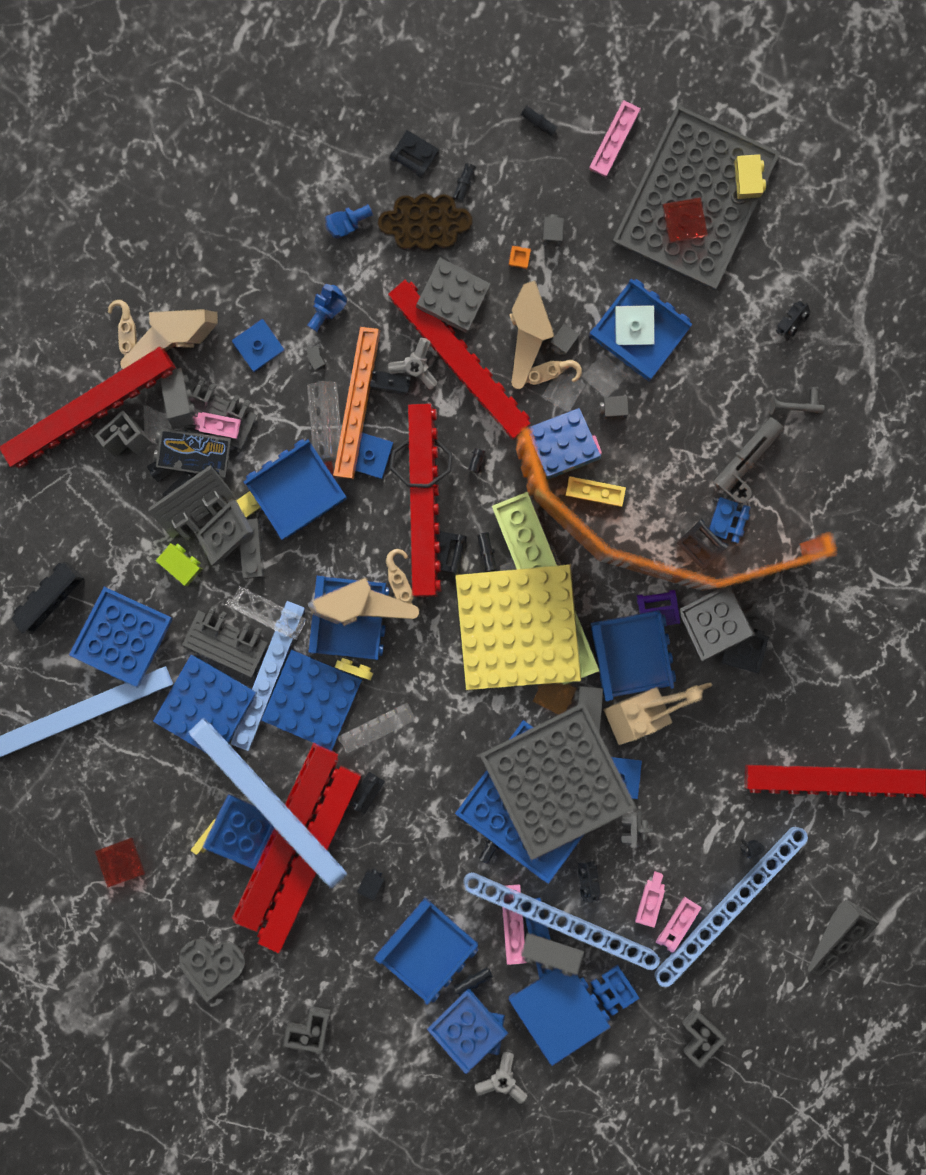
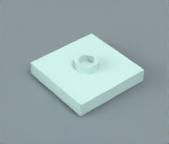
[615,306,654,345]

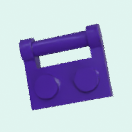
[637,589,680,625]

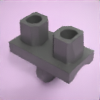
[622,811,653,848]

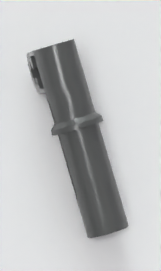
[713,417,785,503]

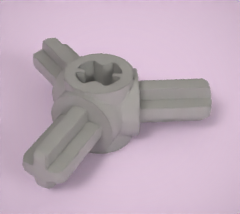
[388,338,437,389]
[475,1052,527,1104]

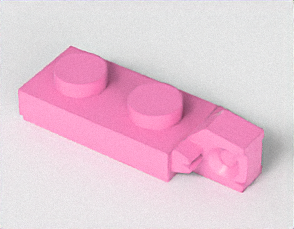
[194,412,241,439]
[635,872,665,928]

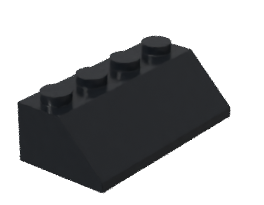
[11,562,84,634]

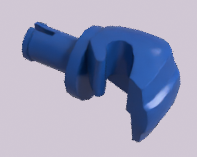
[325,204,373,238]
[307,284,348,332]

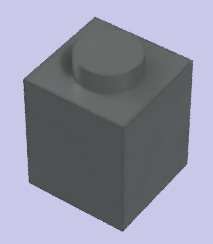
[542,214,564,245]
[550,324,580,356]
[600,396,628,419]

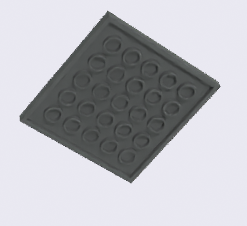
[480,703,636,860]

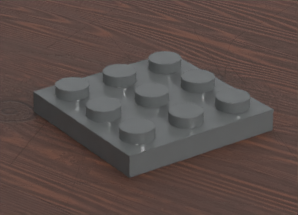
[415,258,490,333]
[678,584,755,662]

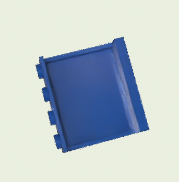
[589,278,692,381]
[244,439,347,541]
[309,576,390,660]
[591,610,676,701]
[374,897,478,1005]
[508,968,611,1065]

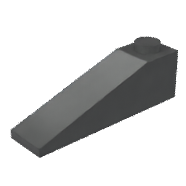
[807,900,879,976]

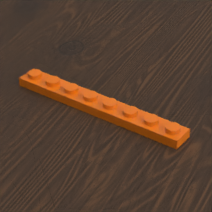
[333,327,380,479]

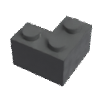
[95,410,153,457]
[283,1006,330,1053]
[682,1008,726,1068]

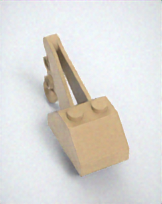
[510,280,582,389]
[108,300,218,369]
[308,549,419,626]
[604,683,712,745]

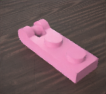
[656,896,701,953]

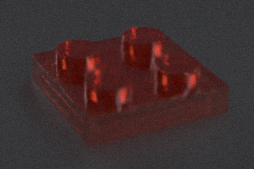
[662,197,708,243]
[95,837,145,887]

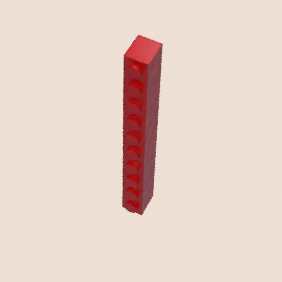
[388,279,531,440]
[0,346,176,469]
[408,403,441,597]
[232,742,338,931]
[744,765,926,798]
[257,766,362,953]

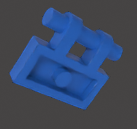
[709,497,751,544]
[590,965,639,1015]

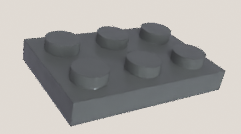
[196,500,253,566]

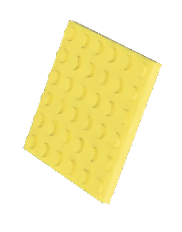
[456,565,581,690]

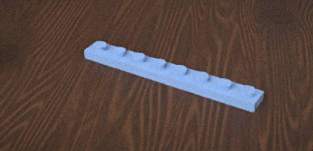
[230,601,305,751]

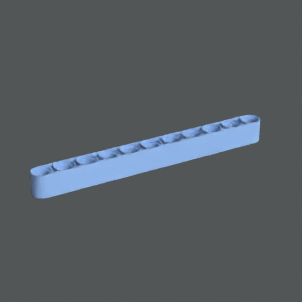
[0,667,173,758]
[189,718,347,888]
[655,827,808,987]
[464,873,660,970]

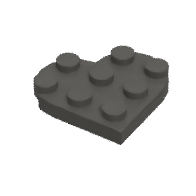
[179,938,246,1002]

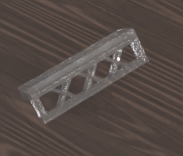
[307,381,341,460]
[225,586,307,640]
[337,702,416,753]

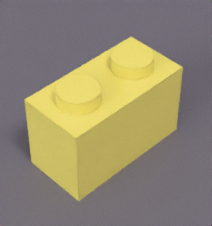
[734,155,766,199]

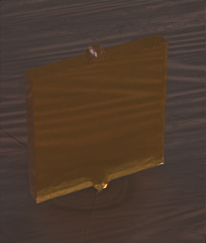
[533,682,577,715]

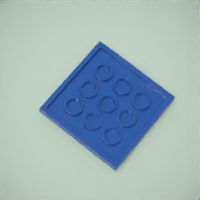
[69,587,173,688]
[261,650,362,751]
[153,655,257,753]

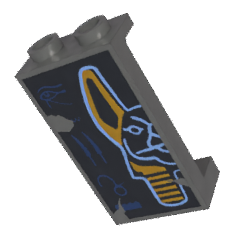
[153,427,231,477]

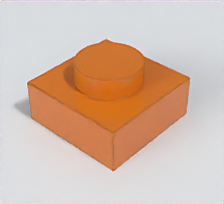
[509,246,531,269]

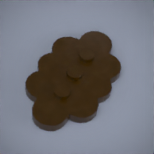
[378,193,473,251]

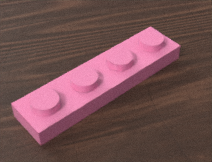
[589,100,640,178]
[502,885,526,965]

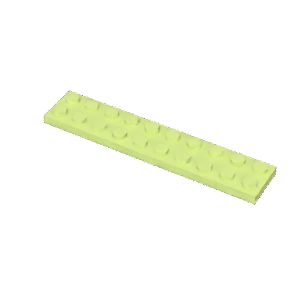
[492,492,599,685]

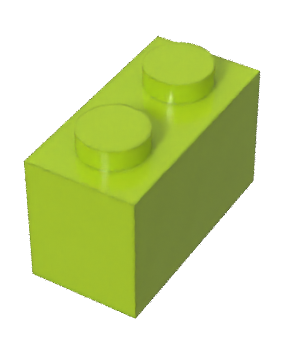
[156,543,202,586]

